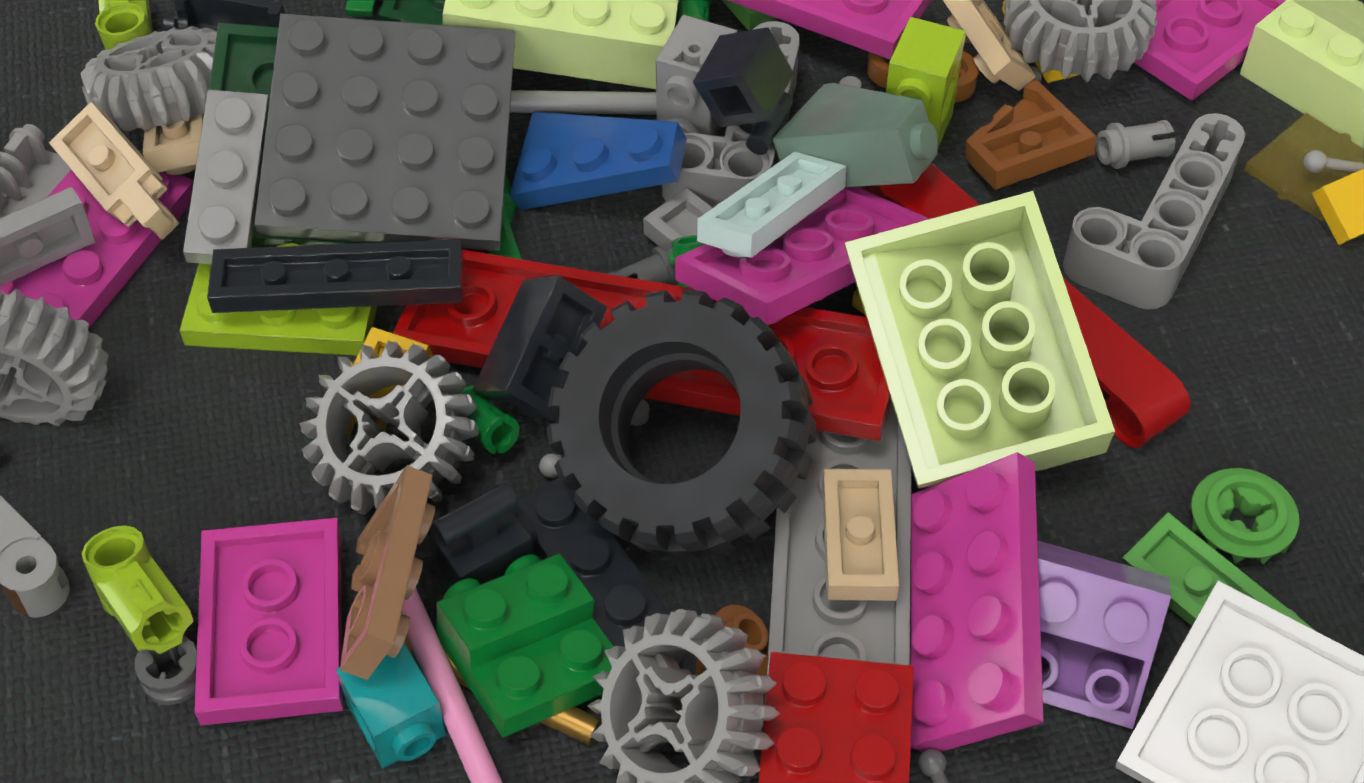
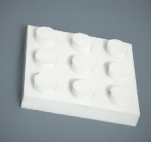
[1115,581,1364,783]

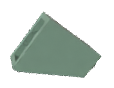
[773,83,938,187]

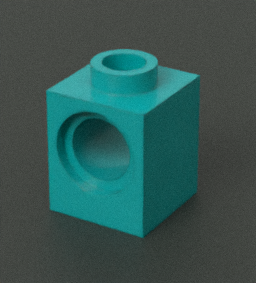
[336,643,446,769]

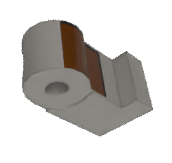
[0,495,70,618]

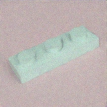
[697,152,846,258]

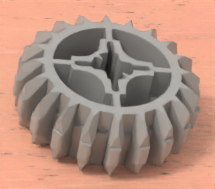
[1004,0,1157,83]
[80,26,217,132]
[0,289,109,427]
[299,340,479,515]
[587,609,780,783]

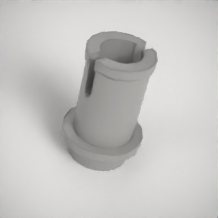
[1096,120,1176,169]

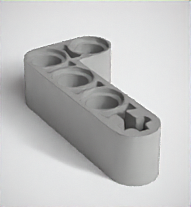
[662,21,799,208]
[1063,113,1245,309]

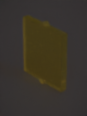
[1245,113,1364,221]

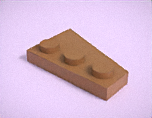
[340,465,435,680]

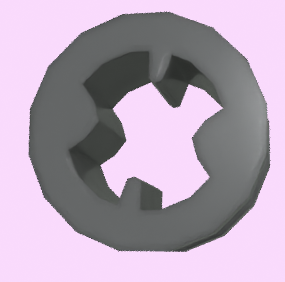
[134,635,197,705]

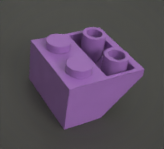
[1037,541,1171,729]

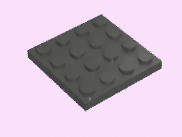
[254,13,515,251]

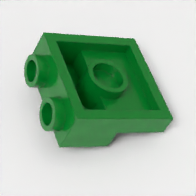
[436,553,614,738]

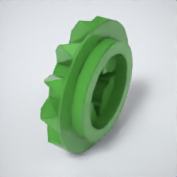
[1189,468,1299,565]

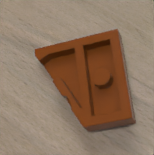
[965,79,1096,190]

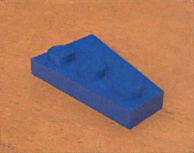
[510,112,687,210]

